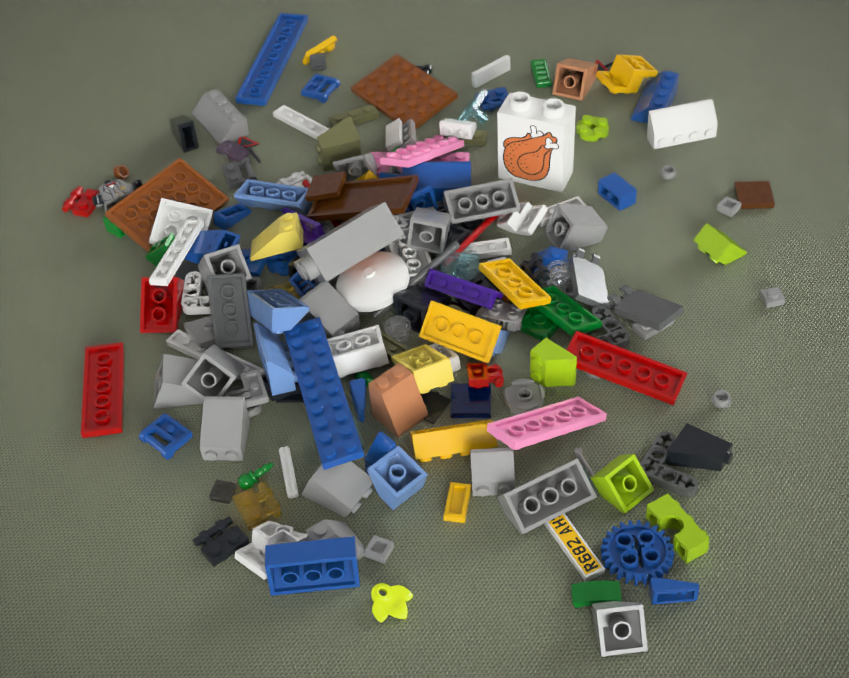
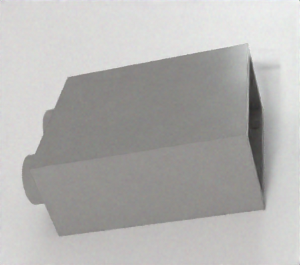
[294,202,404,283]

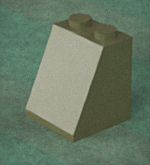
[315,116,361,171]

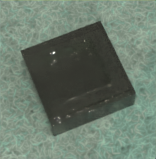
[209,480,237,504]

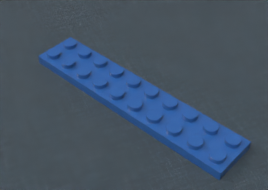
[235,13,308,106]
[284,317,365,470]

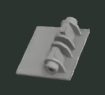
[482,299,527,332]

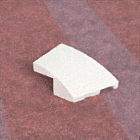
[496,202,548,236]
[235,521,308,580]

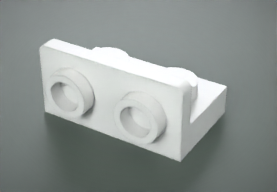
[439,118,477,140]

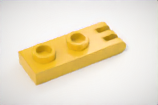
[302,35,338,65]

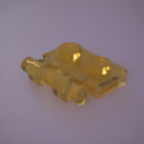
[232,482,282,532]

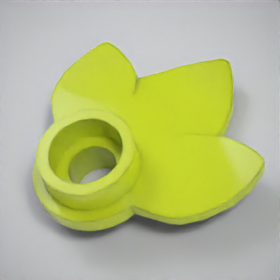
[371,583,413,623]

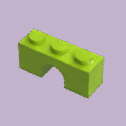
[645,493,710,564]

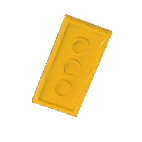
[478,258,552,310]
[419,301,502,363]

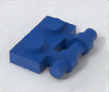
[475,87,509,111]

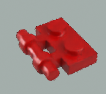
[62,186,100,218]
[467,363,504,389]

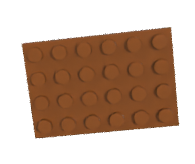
[350,54,458,129]
[105,158,229,252]

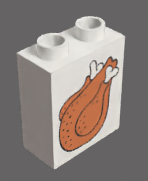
[497,91,576,192]

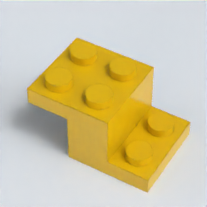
[596,54,658,94]

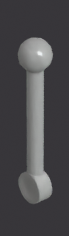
[574,448,596,480]

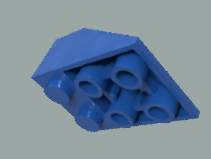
[184,230,241,264]

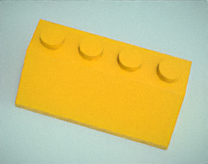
[410,419,498,462]

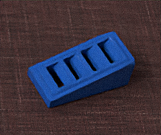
[214,203,251,230]
[288,271,317,298]
[349,378,366,422]
[649,578,699,605]

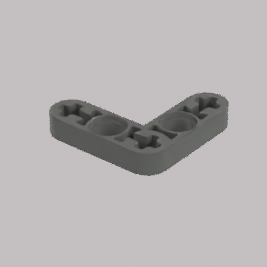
[592,305,629,348]
[640,431,698,497]

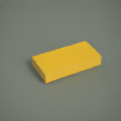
[443,482,471,523]

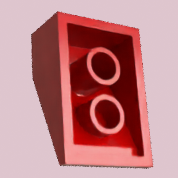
[140,277,184,333]

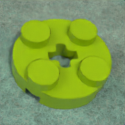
[576,115,609,142]

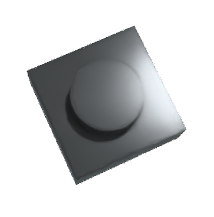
[310,53,327,71]

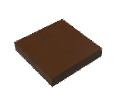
[305,171,347,202]
[734,181,775,209]

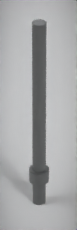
[371,241,461,319]

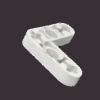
[181,271,211,315]

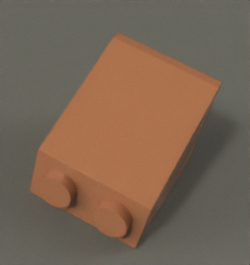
[552,58,598,101]
[368,363,428,438]

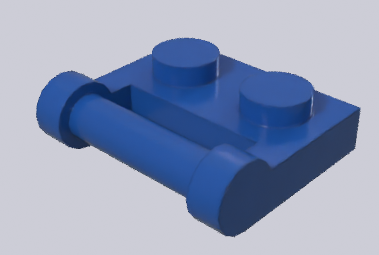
[301,74,340,103]
[139,413,193,460]

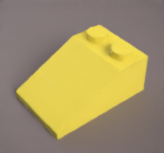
[250,212,303,261]
[391,344,454,394]

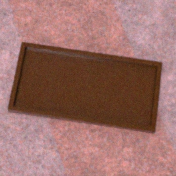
[306,175,419,221]

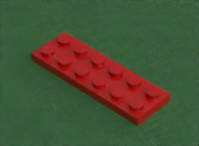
[566,331,688,406]
[81,342,125,438]

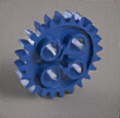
[601,520,674,586]

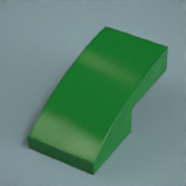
[571,581,622,608]

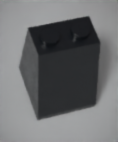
[393,283,452,334]

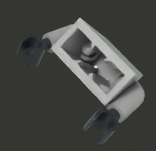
[91,179,143,211]

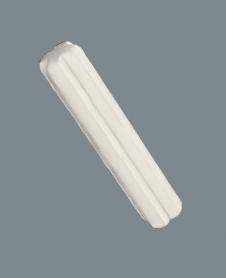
[279,446,299,499]

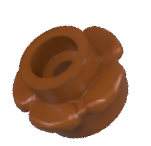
[113,165,129,181]

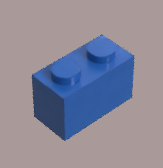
[598,172,637,211]

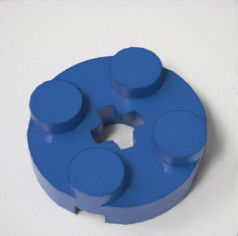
[266,249,298,276]

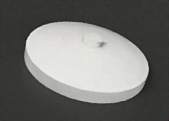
[336,251,409,312]

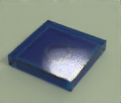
[451,383,491,418]

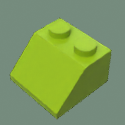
[693,223,747,265]
[530,338,577,387]
[591,454,655,514]

